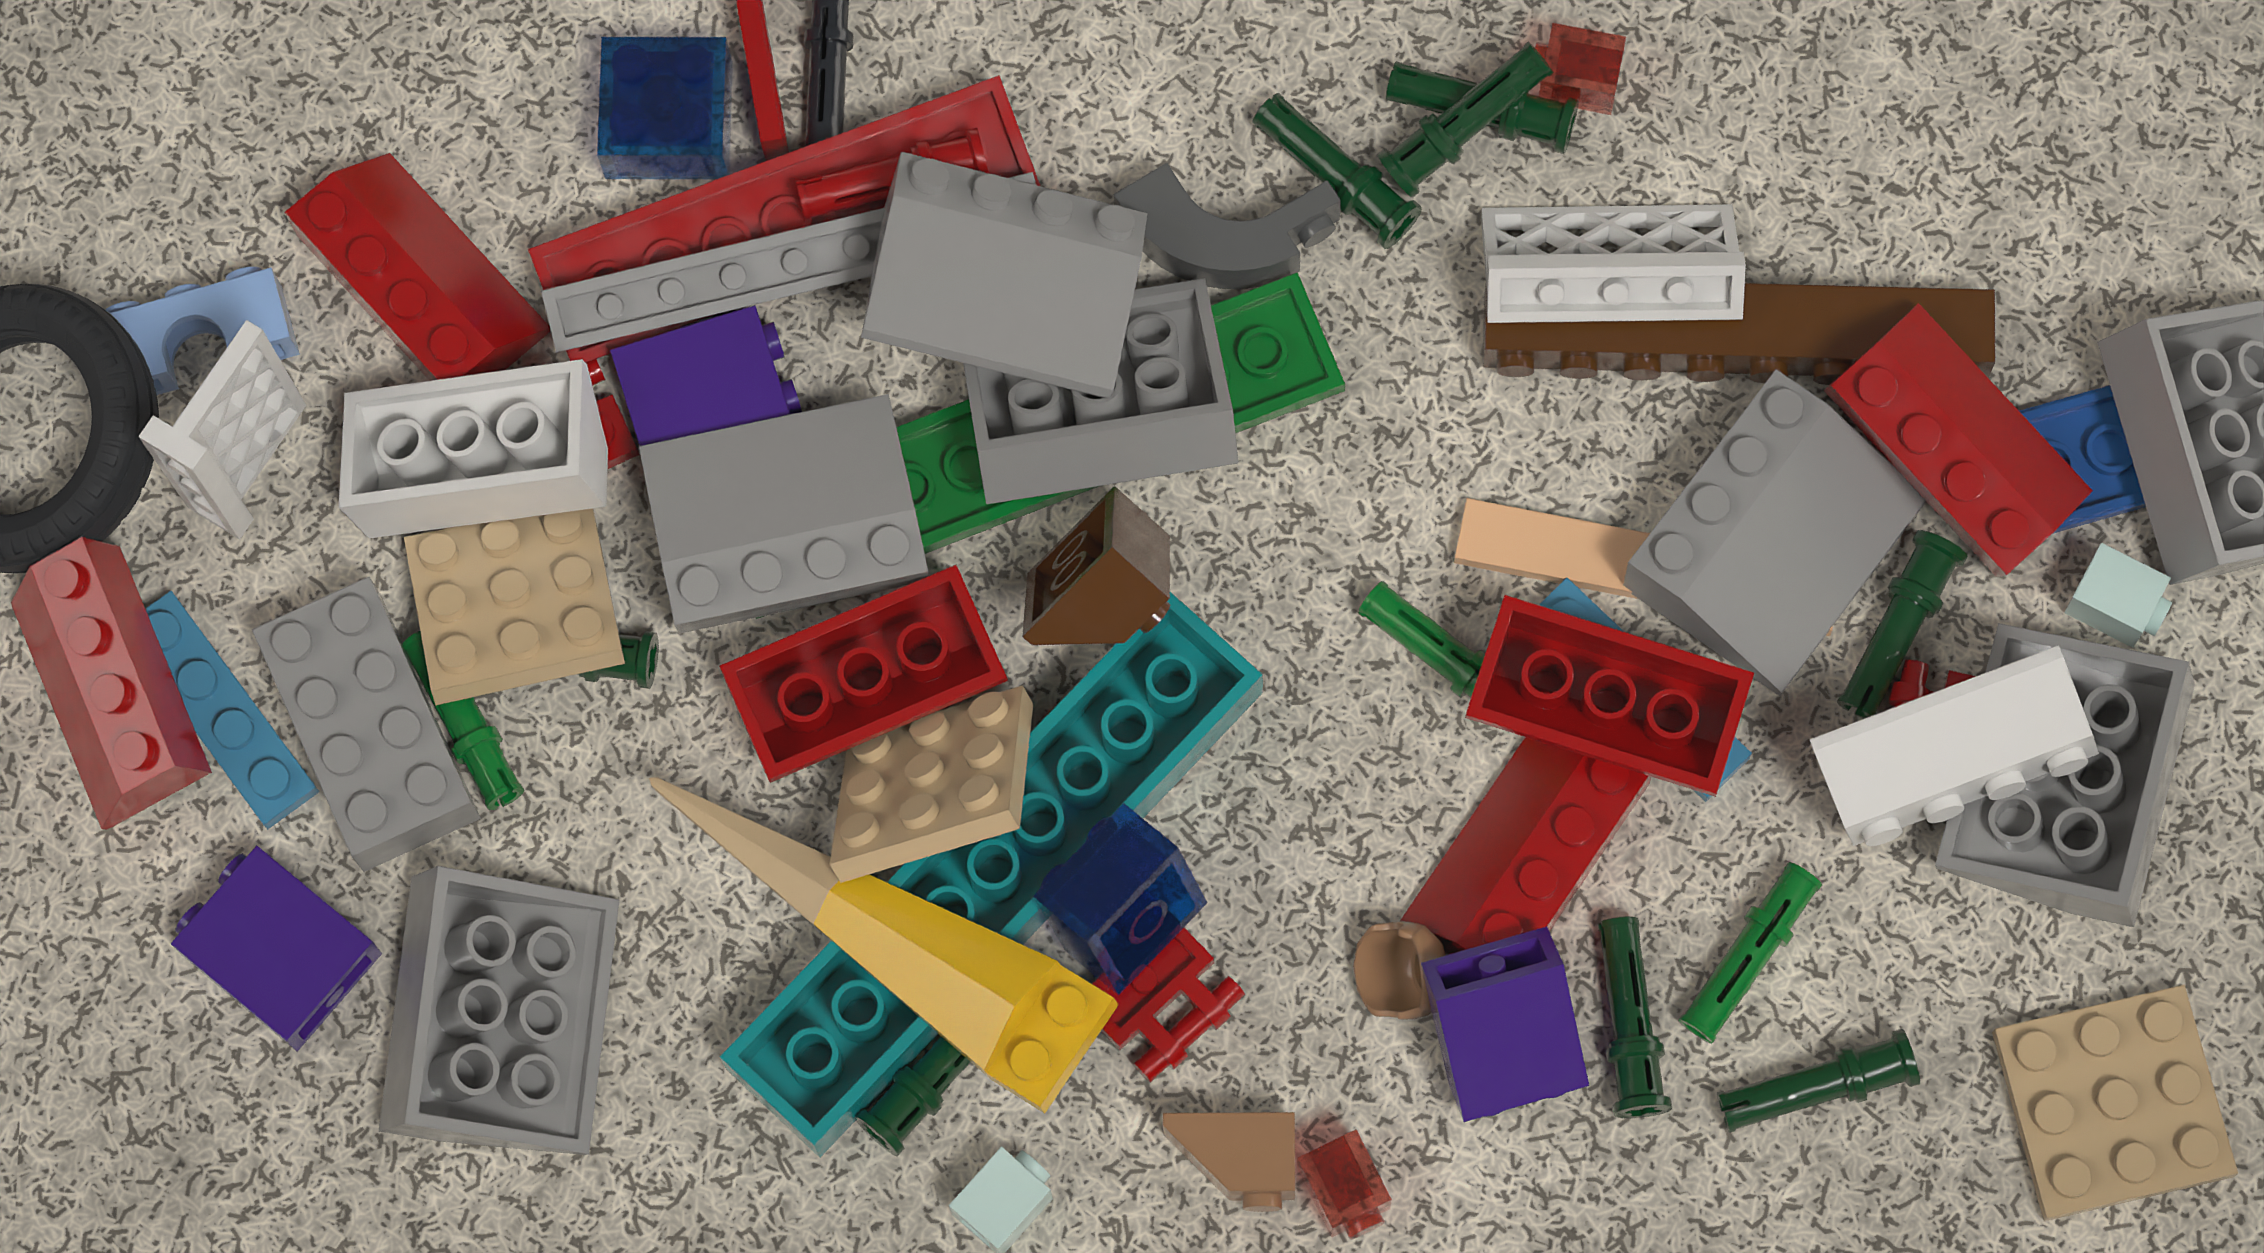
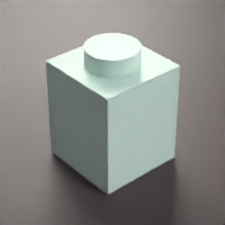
[2064,543,2172,648]
[949,1146,1053,1253]

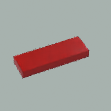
[736,0,789,161]

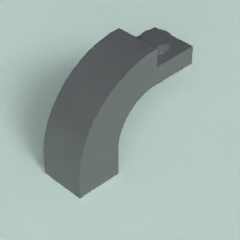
[1114,163,1341,290]

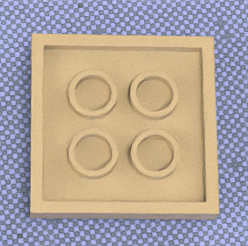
[404,509,625,705]
[829,685,1033,883]
[1992,984,2238,1222]

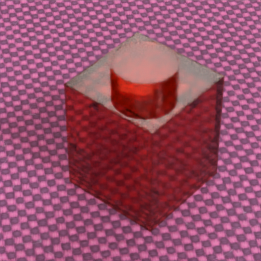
[1535,23,1626,115]
[1297,1129,1392,1240]

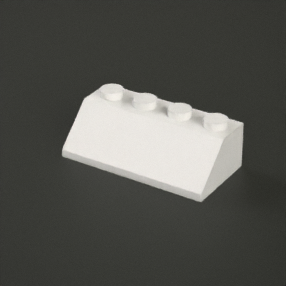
[339,359,608,538]
[1810,645,2099,846]

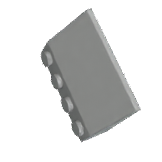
[861,152,1147,399]
[963,278,1239,504]
[2097,300,2264,585]
[1623,370,1926,696]
[639,394,929,634]
[1935,623,2195,927]
[378,866,619,1155]

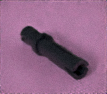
[804,0,854,147]

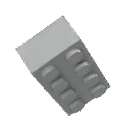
[252,576,481,872]

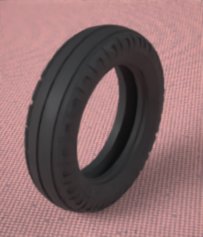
[0,284,159,573]

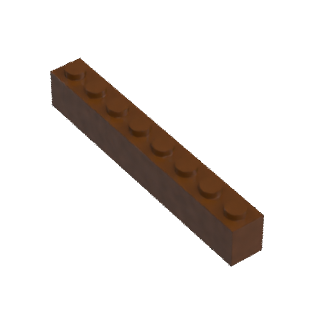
[1483,283,1995,385]

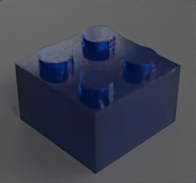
[597,37,733,179]
[1033,803,1208,996]

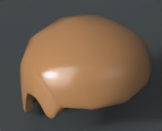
[1353,922,1446,1020]

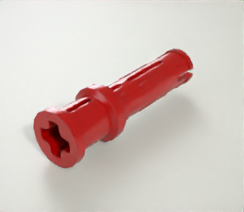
[795,128,989,219]

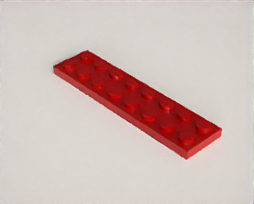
[528,75,1040,363]

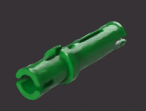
[1358,581,1485,698]
[402,631,524,810]
[1678,862,1822,1044]

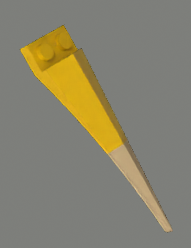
[649,777,1118,1114]

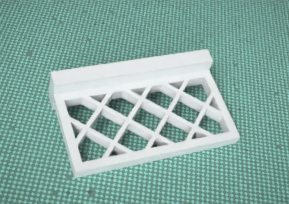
[1481,204,1746,323]
[139,320,306,539]

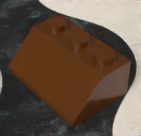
[1022,486,1170,645]

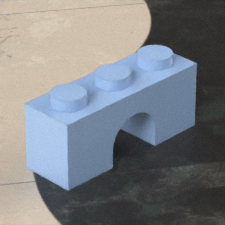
[105,267,300,395]

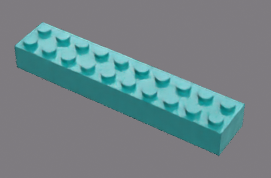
[720,592,1263,1158]

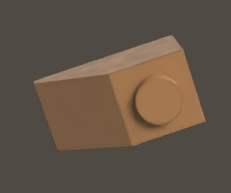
[1163,1112,1295,1212]

